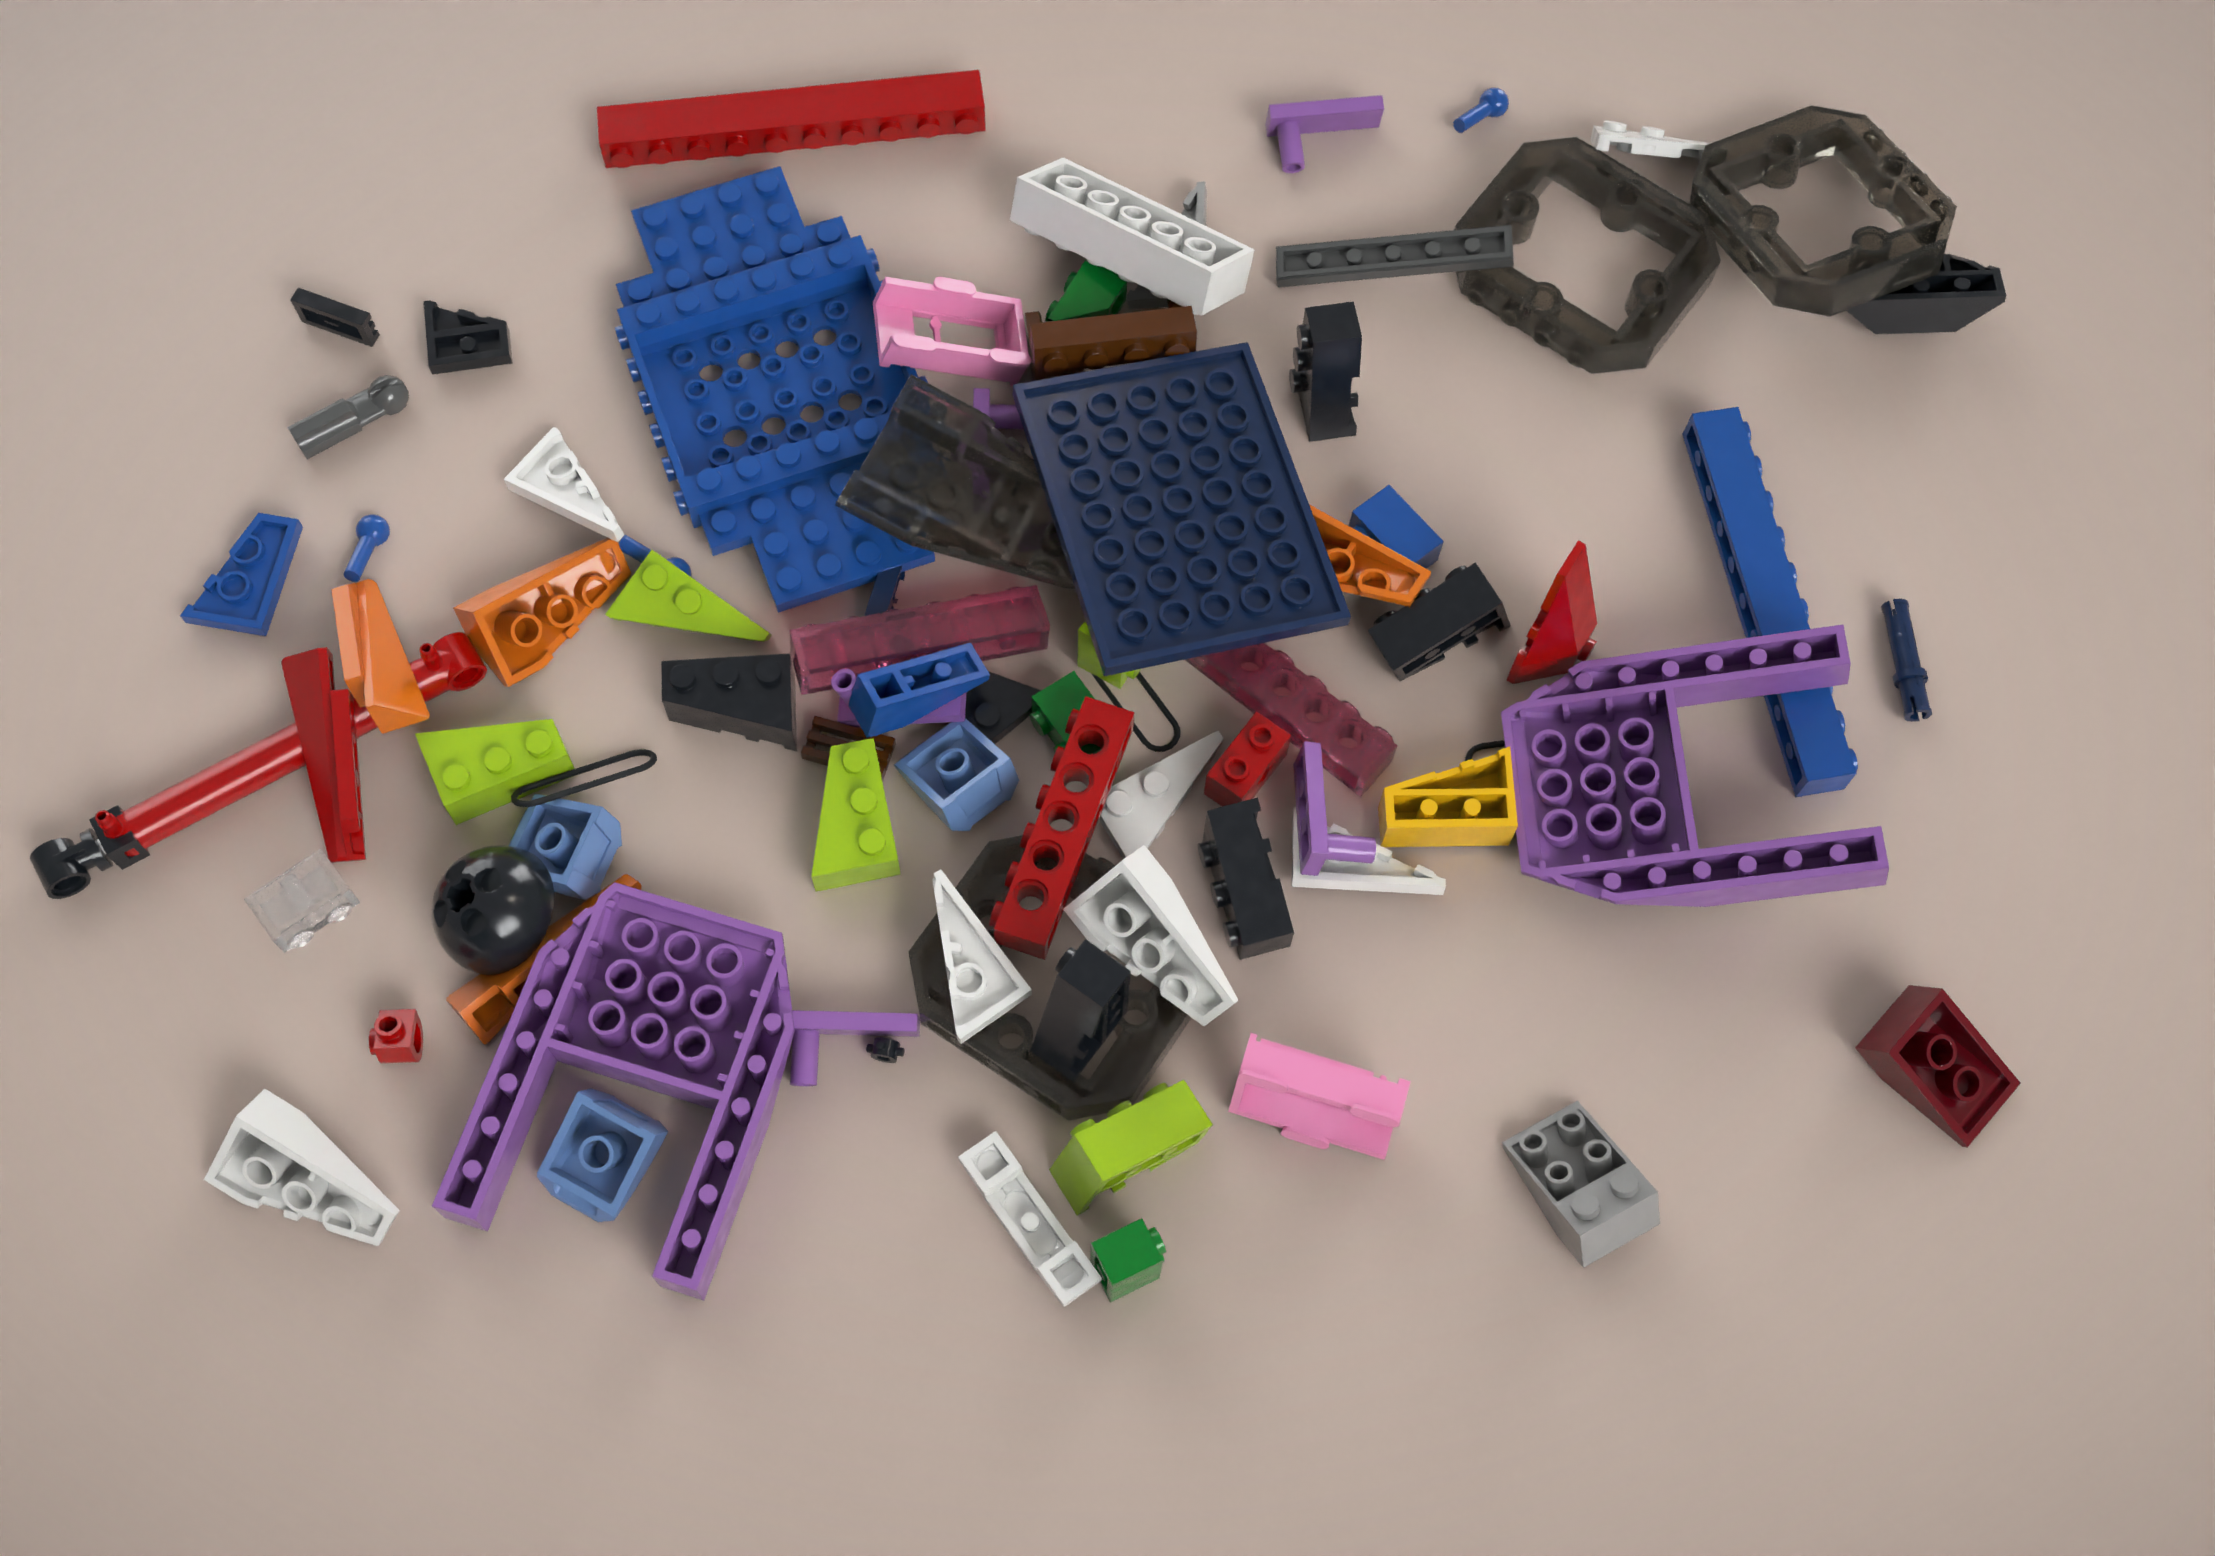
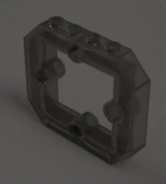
[1688,105,1957,317]
[1455,137,1721,374]
[908,835,1197,1121]

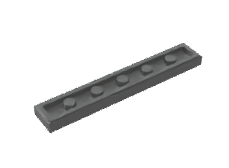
[1276,225,1514,287]

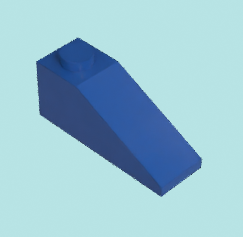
[848,642,990,738]

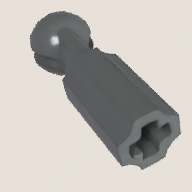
[288,375,409,460]

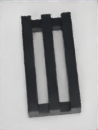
[290,287,380,347]

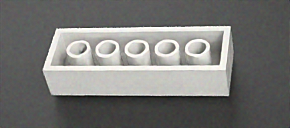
[1010,158,1255,316]

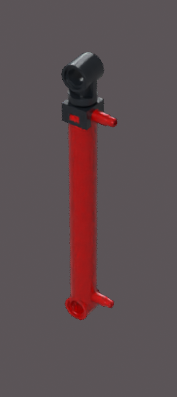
[30,632,487,899]

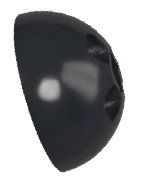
[432,845,554,975]

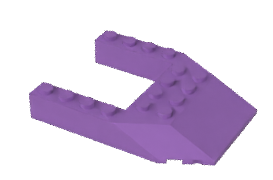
[1501,624,1889,907]
[432,882,795,1300]

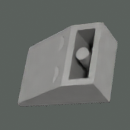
[1502,1101,1660,1268]

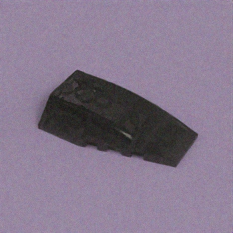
[835,374,1076,591]

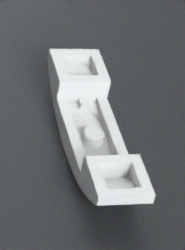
[958,1131,1102,1307]

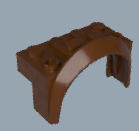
[1025,299,1197,381]

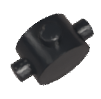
[866,1037,905,1063]

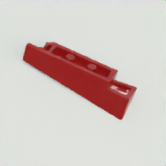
[281,647,366,863]

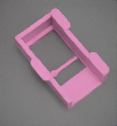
[873,277,1032,386]
[1228,1033,1411,1160]

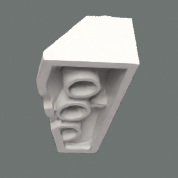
[1063,845,1238,1026]
[204,1088,400,1246]

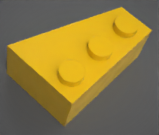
[1378,747,1518,847]

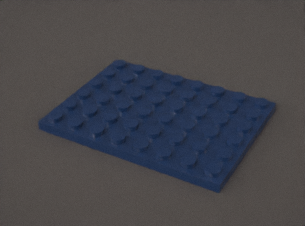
[1012,342,1351,676]

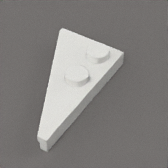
[1590,121,1726,162]
[504,427,624,542]
[1099,730,1224,859]
[1292,807,1446,895]
[932,869,1032,1044]

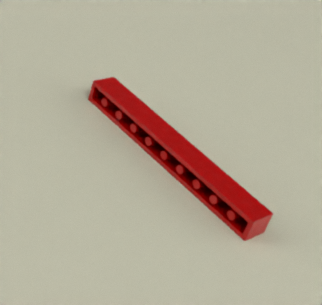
[597,70,986,168]

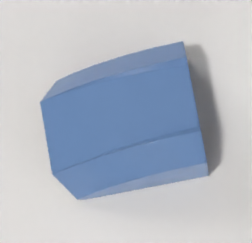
[894,718,1019,831]
[508,794,622,900]
[537,1088,668,1222]

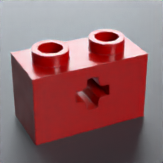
[1204,711,1291,807]

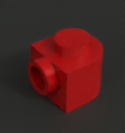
[369,1009,423,1064]

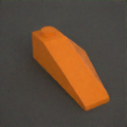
[1309,504,1432,607]
[453,538,632,687]

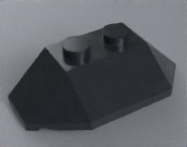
[1836,254,2006,334]

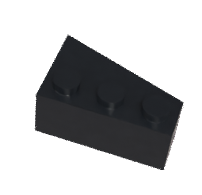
[661,653,797,751]
[1198,797,1294,960]

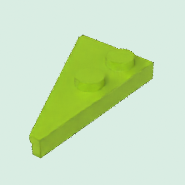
[605,550,772,642]

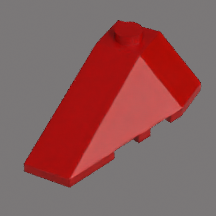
[1506,540,1597,684]

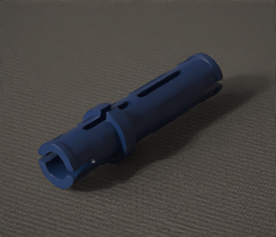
[1881,599,1932,722]

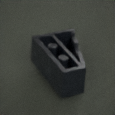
[1289,301,1362,442]
[1368,562,1511,681]
[1030,939,1131,1082]

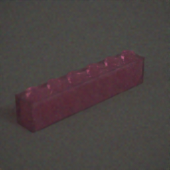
[790,585,1050,695]

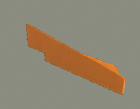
[331,579,430,734]
[446,874,642,1045]

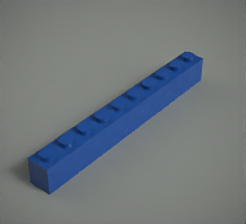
[1682,407,1858,798]

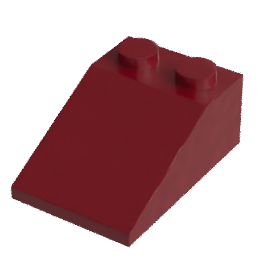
[1855,985,2021,1147]

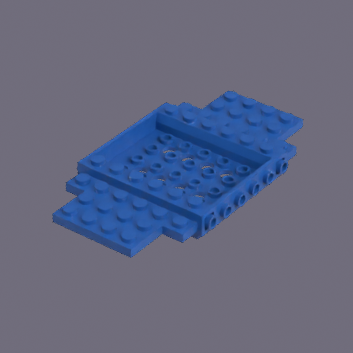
[614,166,947,613]

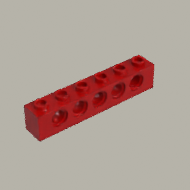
[989,696,1135,960]

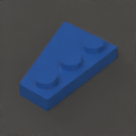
[180,513,303,636]

